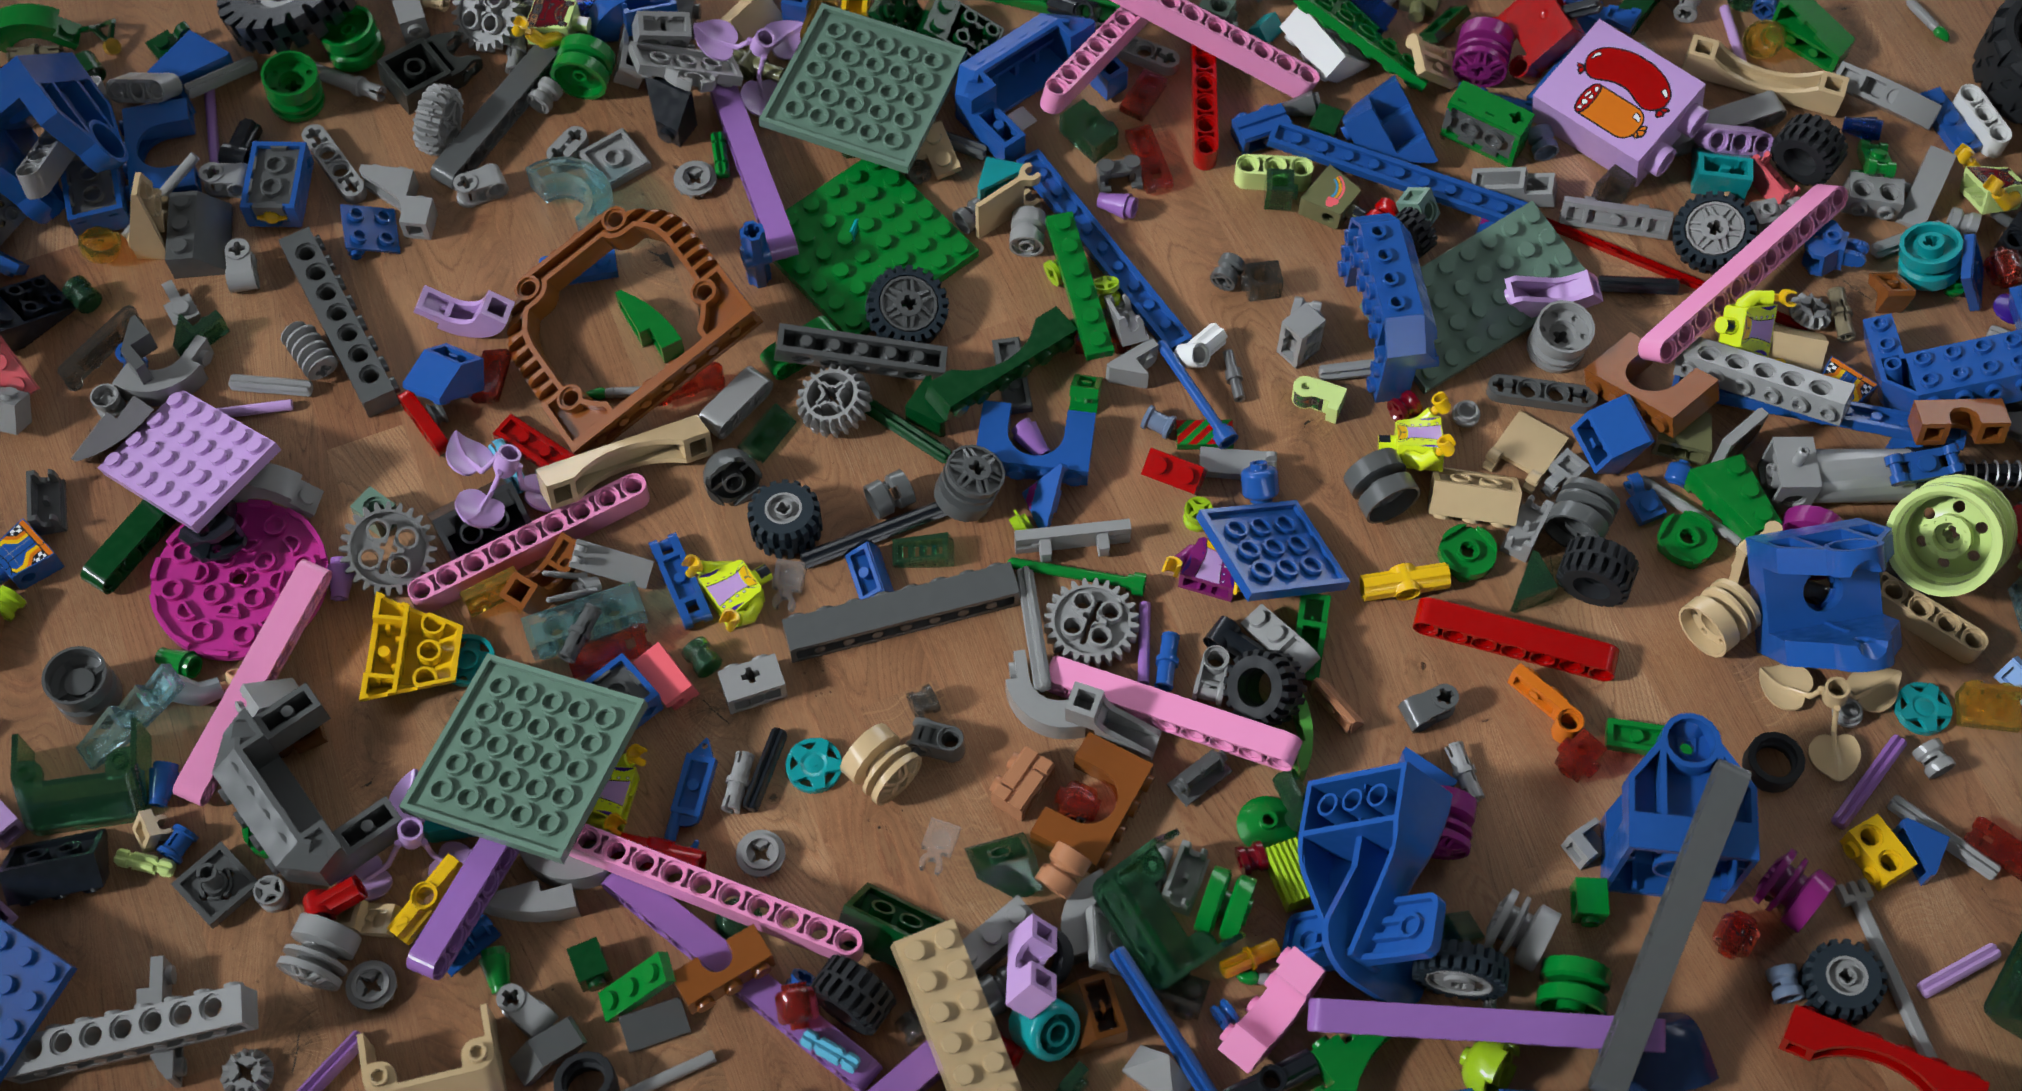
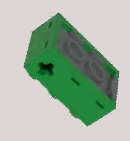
[1440,80,1535,167]

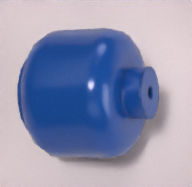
[1664,459,1693,488]

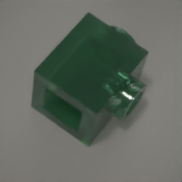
[1264,168,1298,211]

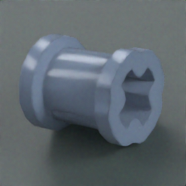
[1140,405,1177,440]

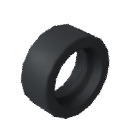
[1742,732,1806,793]
[553,1051,619,1091]

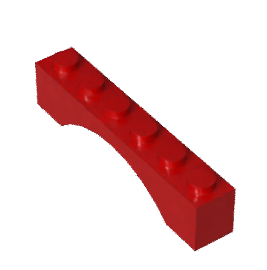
[1778,1004,1990,1091]

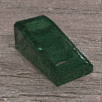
[892,532,954,568]

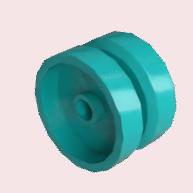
[1898,221,1964,291]

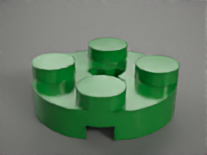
[1657,511,1718,569]
[1437,524,1497,583]

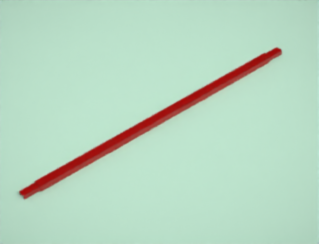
[1546,217,1808,331]

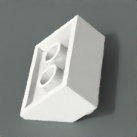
[1280,7,1370,83]

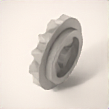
[674,161,717,199]
[1788,293,1832,330]
[736,830,785,878]
[345,960,398,1012]
[220,1048,274,1091]

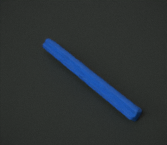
[1109,946,1218,1091]

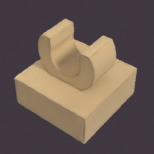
[132,809,173,853]

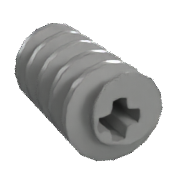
[281,321,338,381]

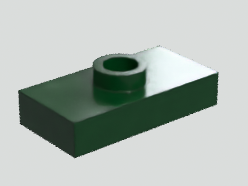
[1419,5,1471,44]

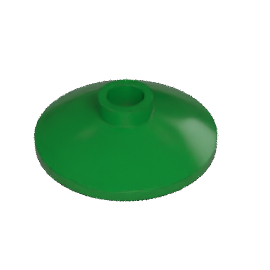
[1236,796,1298,849]

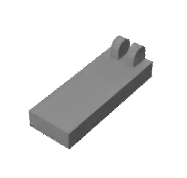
[1199,446,1277,480]
[568,539,654,589]

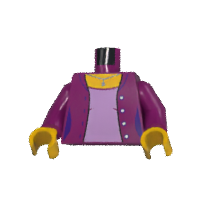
[1161,537,1241,602]

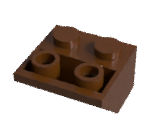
[1056,971,1128,1060]

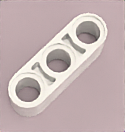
[1952,84,2012,158]

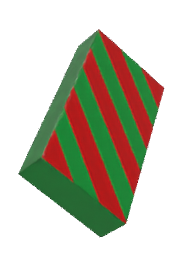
[1176,420,1234,450]

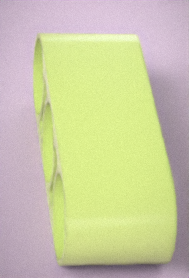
[1234,154,1314,192]

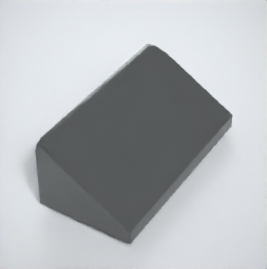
[618,997,691,1053]

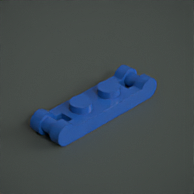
[648,532,713,630]

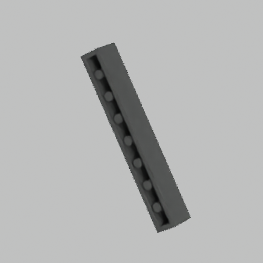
[782,562,1020,663]

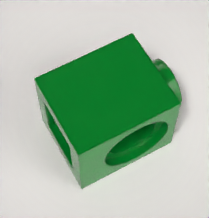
[1569,877,1610,928]

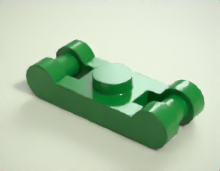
[1857,139,1897,179]

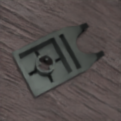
[377,31,483,115]

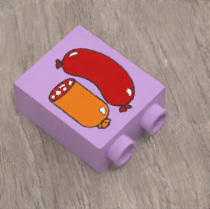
[1533,19,1710,187]

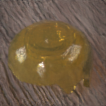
[1741,18,1786,60]
[78,226,122,264]

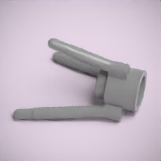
[539,570,602,619]

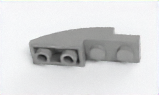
[1836,61,1942,130]
[136,955,187,1088]

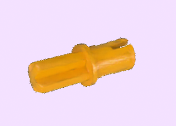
[1219,937,1281,979]

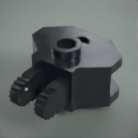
[178,500,248,563]

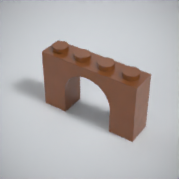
[1584,332,1719,438]
[1030,731,1156,874]

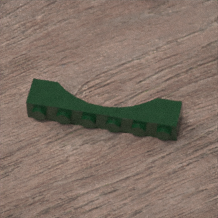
[925,306,1078,422]

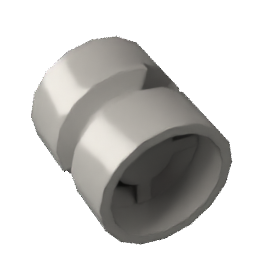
[1009,206,1047,257]

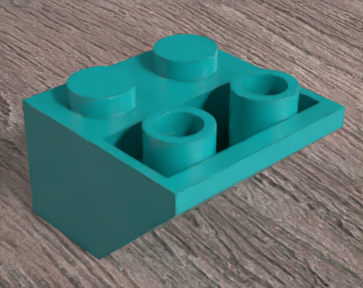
[1691,147,1753,200]

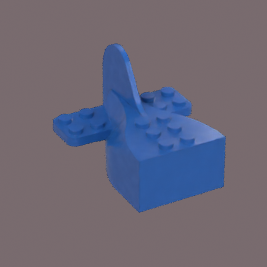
[1281,761,1453,1004]

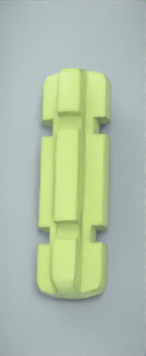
[113,848,177,878]

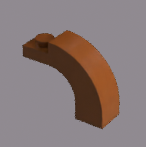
[499,532,576,615]

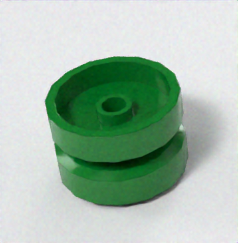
[319,5,385,72]
[550,33,616,100]
[1193,865,1258,945]
[1535,955,1613,1015]

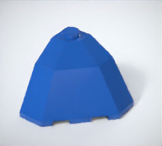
[1341,75,1438,163]

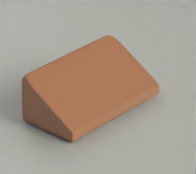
[1310,677,1365,736]

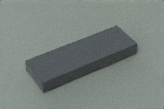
[992,337,1033,415]

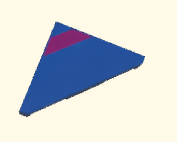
[1022,463,1068,528]

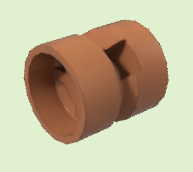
[1035,841,1092,900]

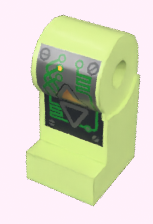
[1292,376,1347,424]

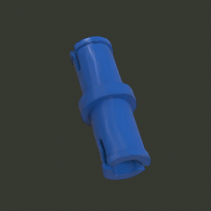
[1154,631,1180,692]

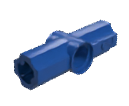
[739,220,773,288]

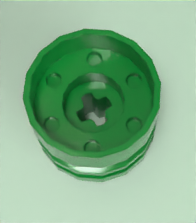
[260,50,325,123]

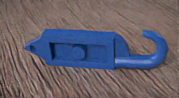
[664,738,718,849]

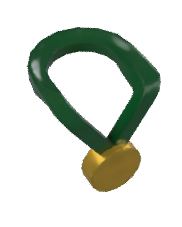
[78,19,121,56]

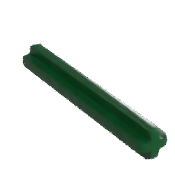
[864,398,953,464]

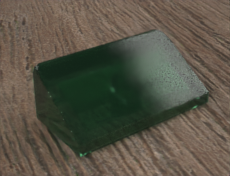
[737,403,796,463]

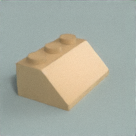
[1428,467,1522,528]

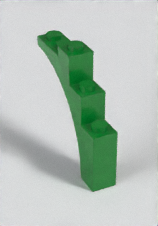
[1311,1034,1392,1091]

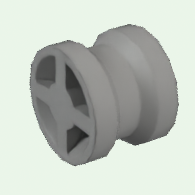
[253,875,291,913]

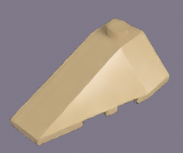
[127,172,169,259]

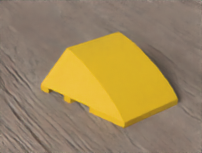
[359,591,463,702]

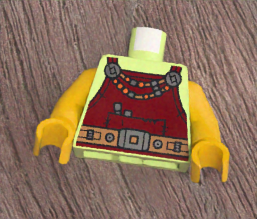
[512,0,591,49]
[1954,143,2022,214]

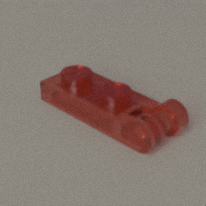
[1125,124,1174,194]
[658,362,725,406]
[569,623,652,679]
[1963,816,2022,881]

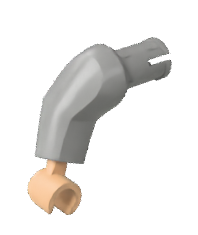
[151,668,238,707]

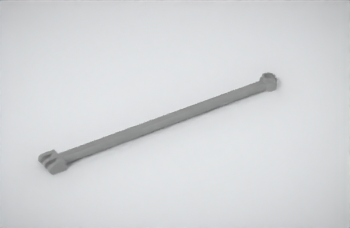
[1834,878,1938,1058]

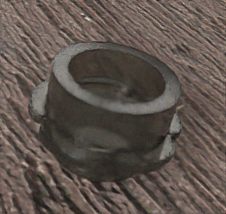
[905,159,931,185]

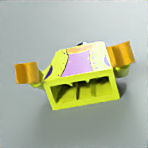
[1715,288,1798,363]
[1378,391,1456,472]
[681,554,773,632]
[586,744,648,837]

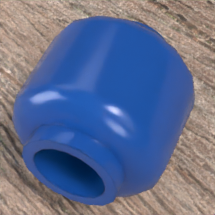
[1241,460,1279,504]

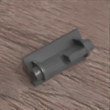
[1167,749,1233,807]

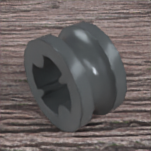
[425,404,449,427]

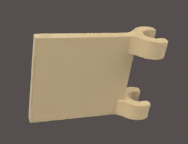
[975,163,1041,239]
[1481,410,1569,495]

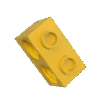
[1839,813,1918,892]

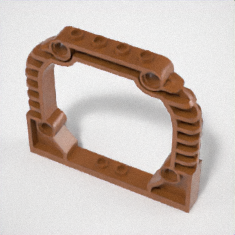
[507,206,763,455]

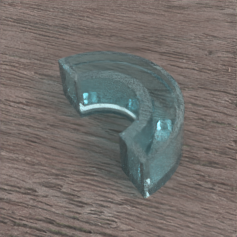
[525,157,616,231]

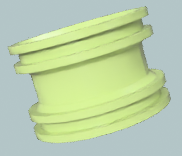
[1886,474,2018,597]

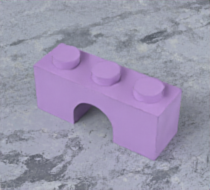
[1006,913,1057,1020]

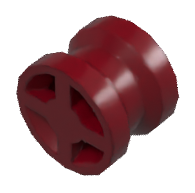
[1387,390,1423,422]
[1234,840,1269,876]

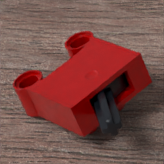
[1492,0,1603,84]

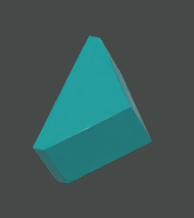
[977,157,1024,200]

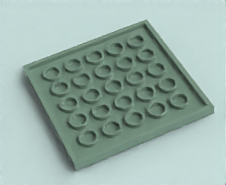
[759,3,967,174]
[399,653,648,864]

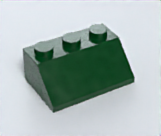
[838,882,946,972]

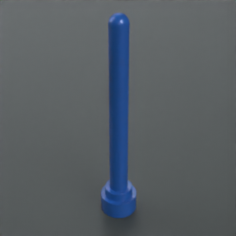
[1157,340,1238,449]

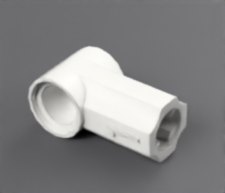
[1174,323,1228,368]

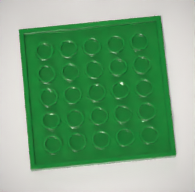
[773,159,979,335]

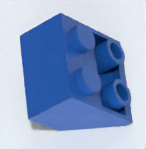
[402,343,484,405]
[1571,394,1655,474]

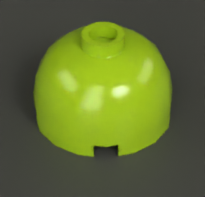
[1459,1041,1520,1091]

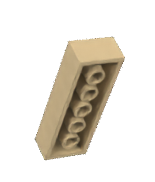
[891,918,1022,1091]

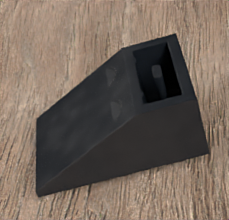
[0,274,76,352]

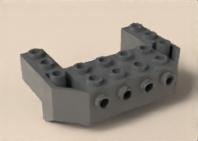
[212,683,403,887]

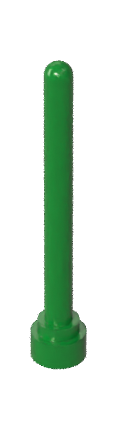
[1008,557,1147,597]

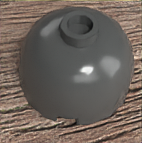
[703,448,762,506]

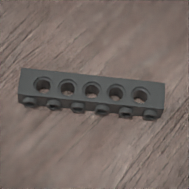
[774,323,948,381]

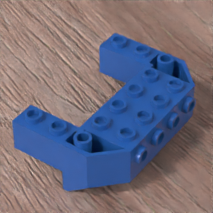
[955,13,1128,162]
[1337,213,1439,403]
[1863,285,2022,412]

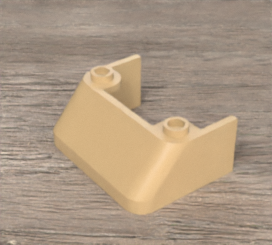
[357,1003,507,1091]

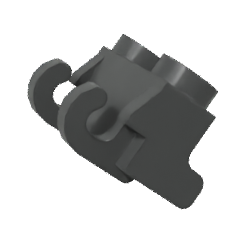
[1095,154,1143,193]

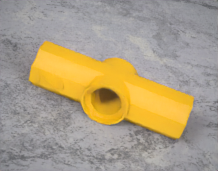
[1359,562,1451,602]
[386,853,463,946]

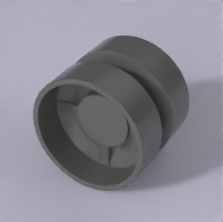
[1343,448,1421,524]
[41,646,123,725]

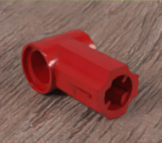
[303,875,368,922]

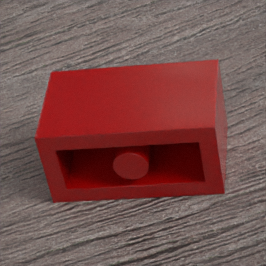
[1141,448,1208,496]

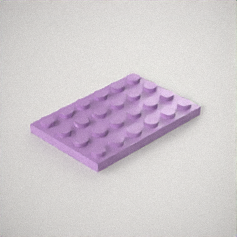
[97,389,281,533]

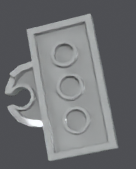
[628,41,743,93]

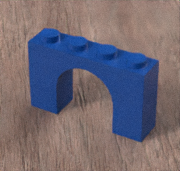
[119,98,202,202]
[976,400,1096,486]

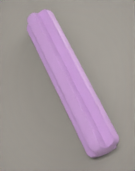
[1917,943,2002,998]

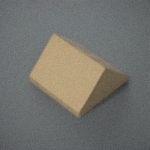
[720,0,783,50]
[1768,324,1829,373]

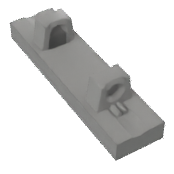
[1559,196,1674,240]
[1014,519,1131,563]

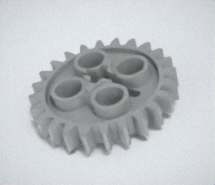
[451,0,526,53]
[339,501,437,597]
[1043,578,1139,669]

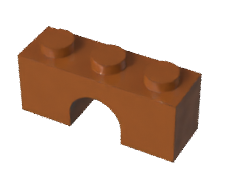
[1907,398,2011,445]
[673,924,775,1015]

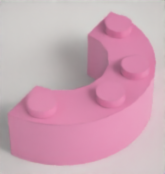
[1218,946,1327,1074]

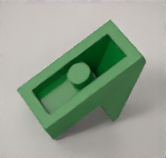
[1069,374,1103,414]

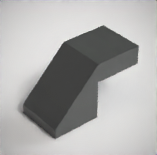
[120,315,158,384]
[509,1016,588,1087]

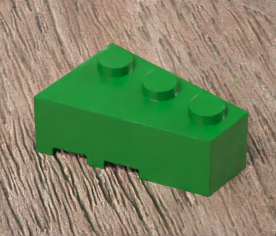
[1765,0,1855,73]
[1684,454,1782,542]

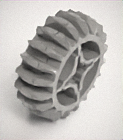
[412,83,464,156]
[796,363,873,438]

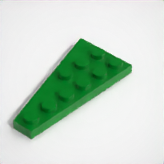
[1293,0,1429,92]

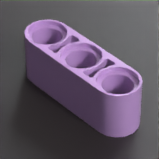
[1694,123,1774,157]

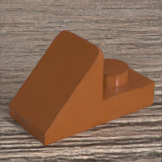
[1868,272,1916,313]

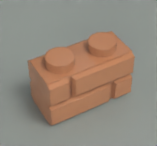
[989,746,1055,821]

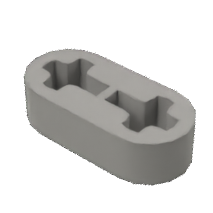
[546,126,589,171]

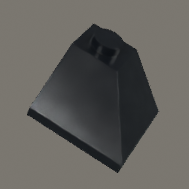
[645,76,698,147]

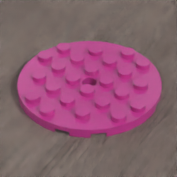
[149,499,329,661]

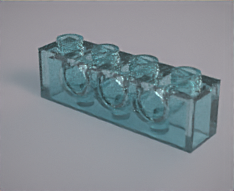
[520,580,649,661]

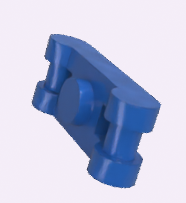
[1884,443,1966,487]

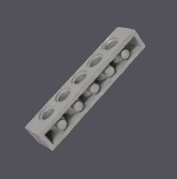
[1673,337,1856,426]

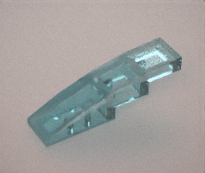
[76,664,186,770]

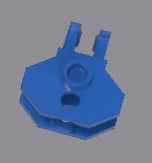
[1802,220,1870,276]

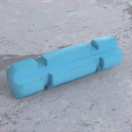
[800,1029,861,1074]

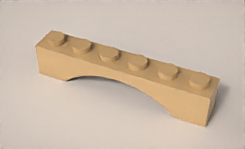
[1682,34,1849,117]
[535,415,713,510]

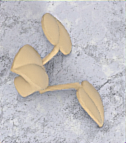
[1759,664,1902,782]

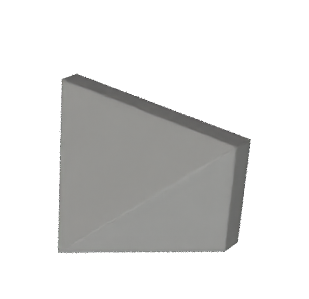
[1122,1045,1192,1091]

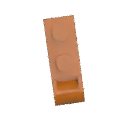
[1507,663,1584,744]

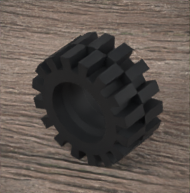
[1395,207,1438,259]

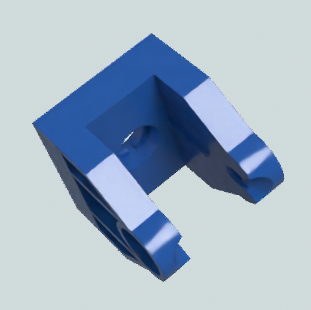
[0,52,129,224]
[1746,518,1902,672]
[1600,713,1760,904]

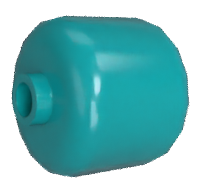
[1008,997,1080,1062]

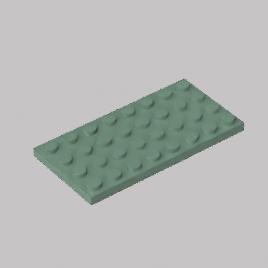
[1359,200,1586,394]

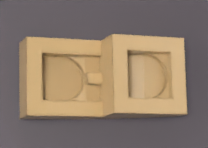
[336,900,402,938]

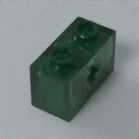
[1059,99,1119,164]

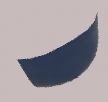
[1598,1013,1719,1091]

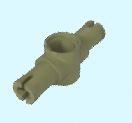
[733,46,786,83]

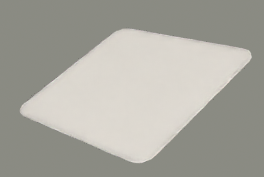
[1007,106,1037,131]

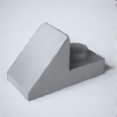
[1106,337,1159,388]

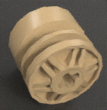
[1679,578,1761,658]
[840,723,922,806]

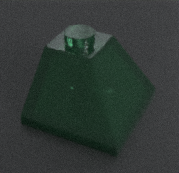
[964,832,1043,898]

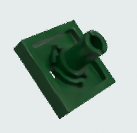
[868,0,924,31]

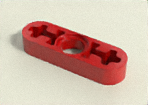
[397,390,448,457]

